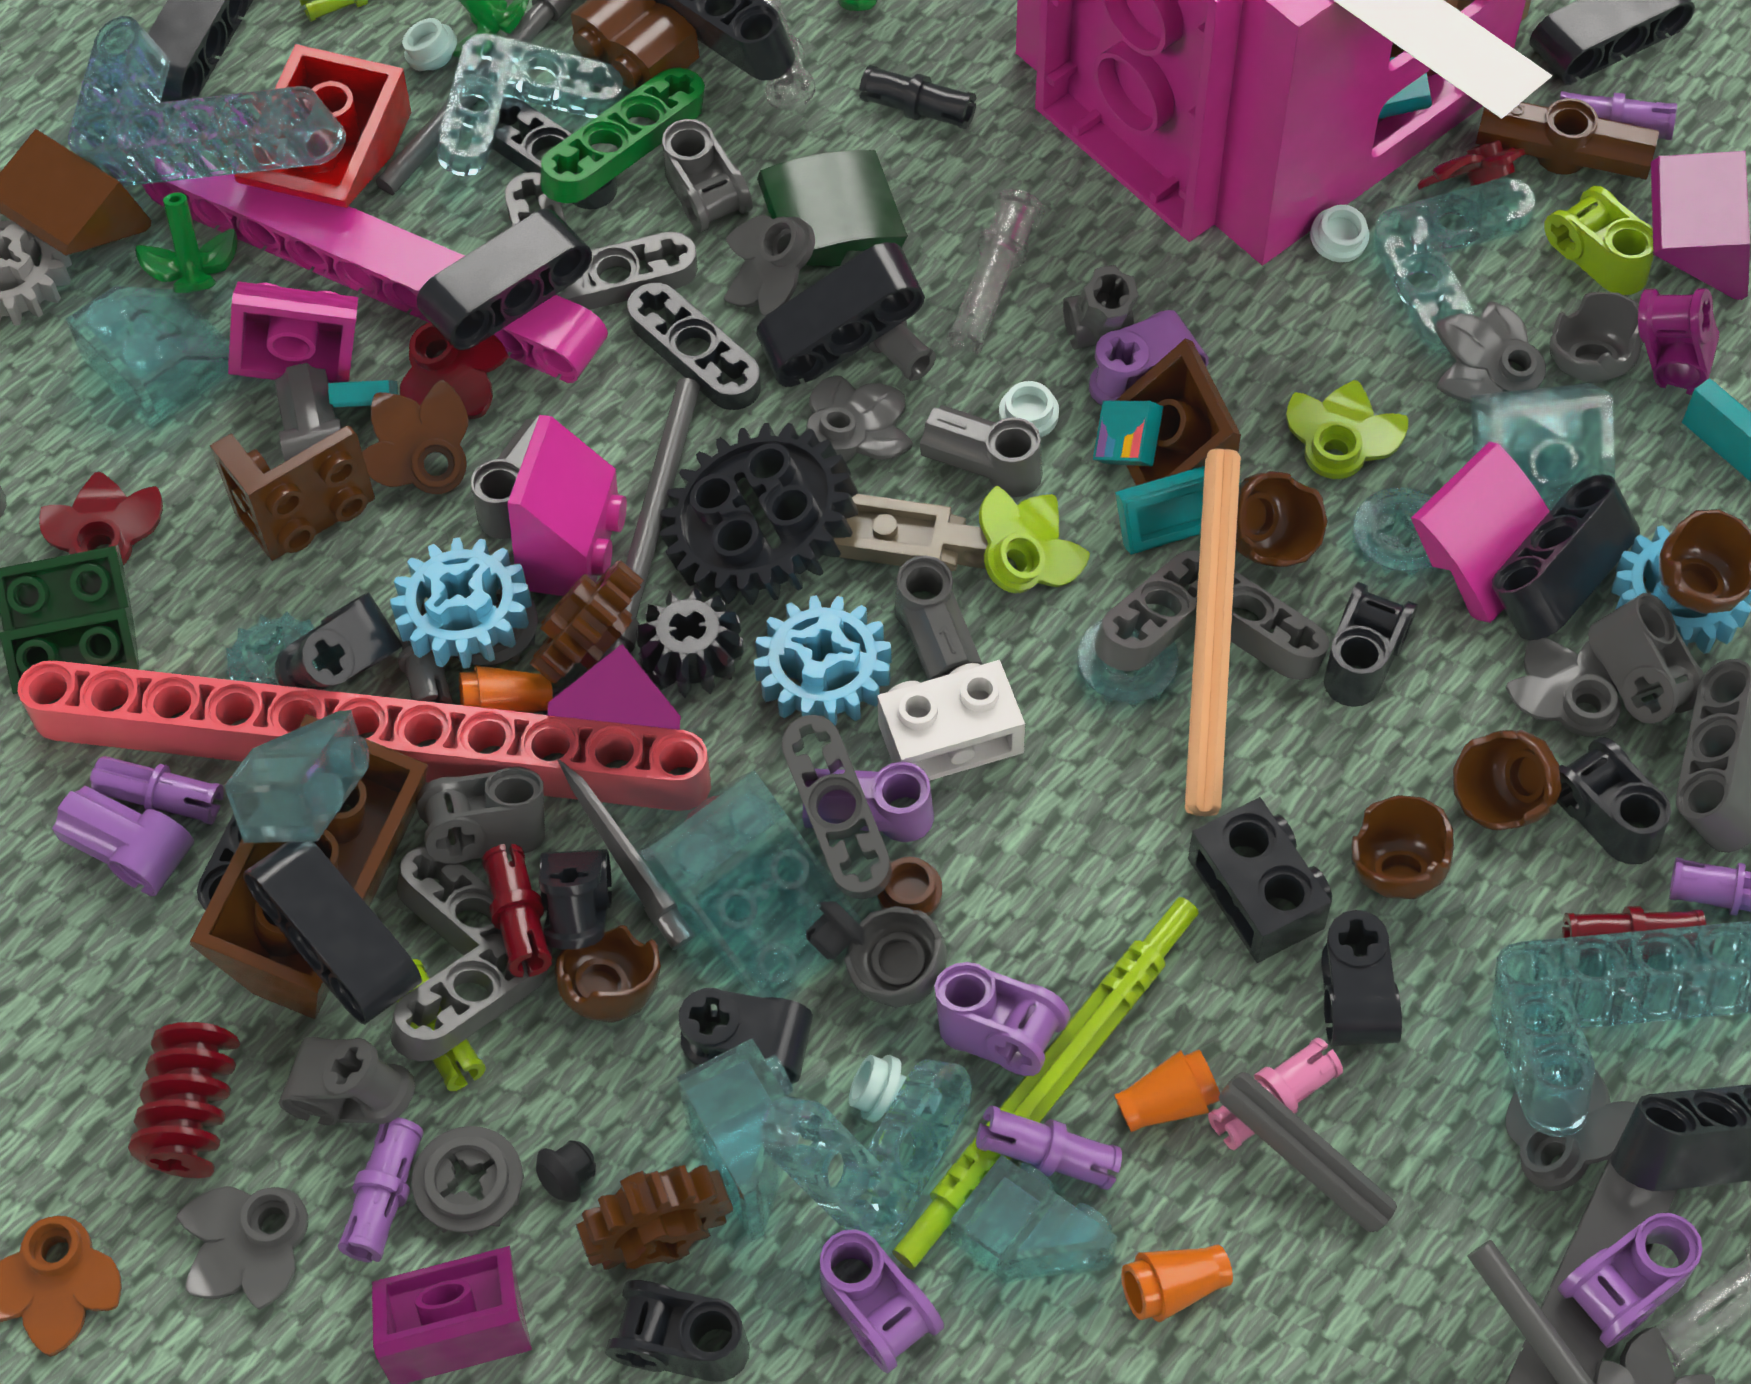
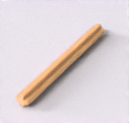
[1185,449,1241,817]

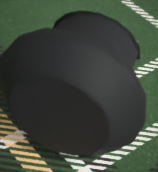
[806,901,864,960]
[536,1140,596,1202]

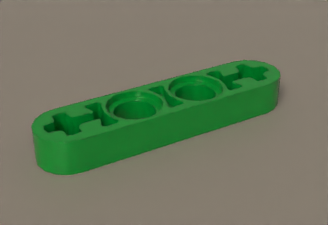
[540,68,705,204]

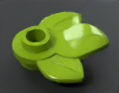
[1286,380,1408,479]
[979,486,1090,593]

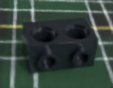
[1188,797,1332,963]

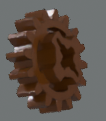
[529,560,644,684]
[576,1165,733,1270]

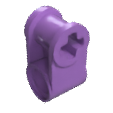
[1089,310,1208,405]
[934,962,1071,1076]
[1557,1213,1703,1348]
[820,1229,944,1374]

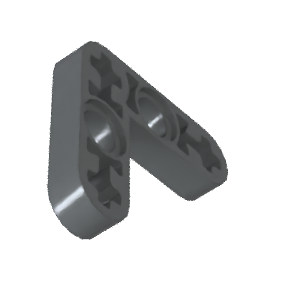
[505,172,698,310]
[1095,550,1329,680]
[390,847,552,1061]

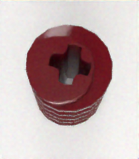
[128,1022,240,1178]

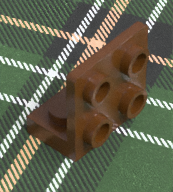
[210,426,375,561]

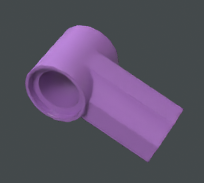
[802,762,934,842]
[52,786,194,896]

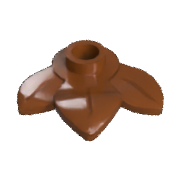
[0,1216,122,1357]

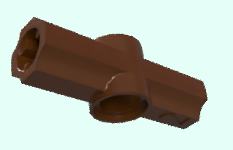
[1475,98,1659,180]

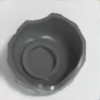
[1549,292,1643,384]
[844,906,947,1008]

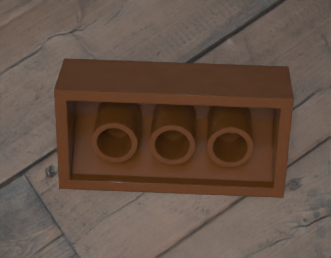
[190,714,428,1019]

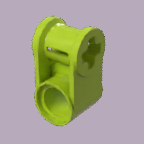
[1544,186,1654,295]

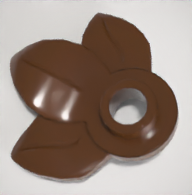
[362,380,469,495]

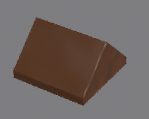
[0,129,152,256]
[1115,338,1241,486]

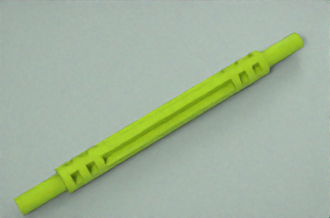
[892,897,1199,1269]

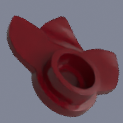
[1417,140,1526,190]
[400,322,509,419]
[39,471,163,566]

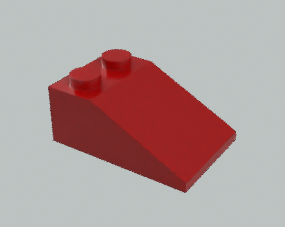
[234,44,412,208]

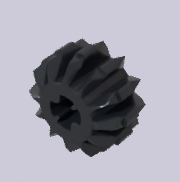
[636,587,744,698]

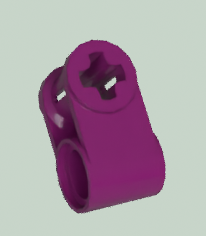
[1638,288,1719,395]

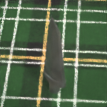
[556,757,695,950]

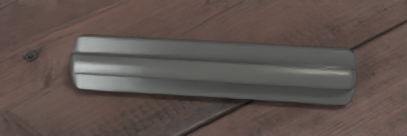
[1219,1072,1397,1232]

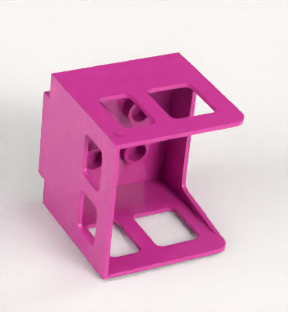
[1016,0,1526,266]

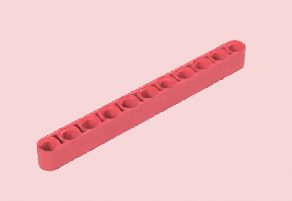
[17,661,711,811]

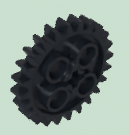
[660,423,858,605]

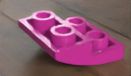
[1411,441,1550,623]

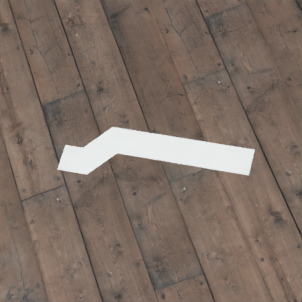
[1333,0,1553,119]

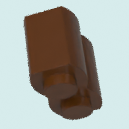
[570,0,700,89]

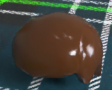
[1236,471,1328,567]
[1659,509,1751,614]
[1453,730,1561,830]
[1351,795,1454,899]
[554,925,661,1023]

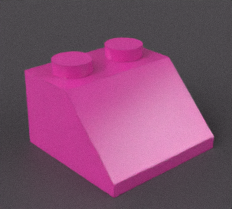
[228,281,358,383]
[508,415,627,596]

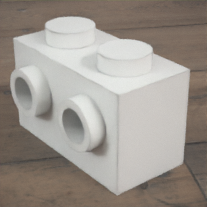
[877,660,1025,781]

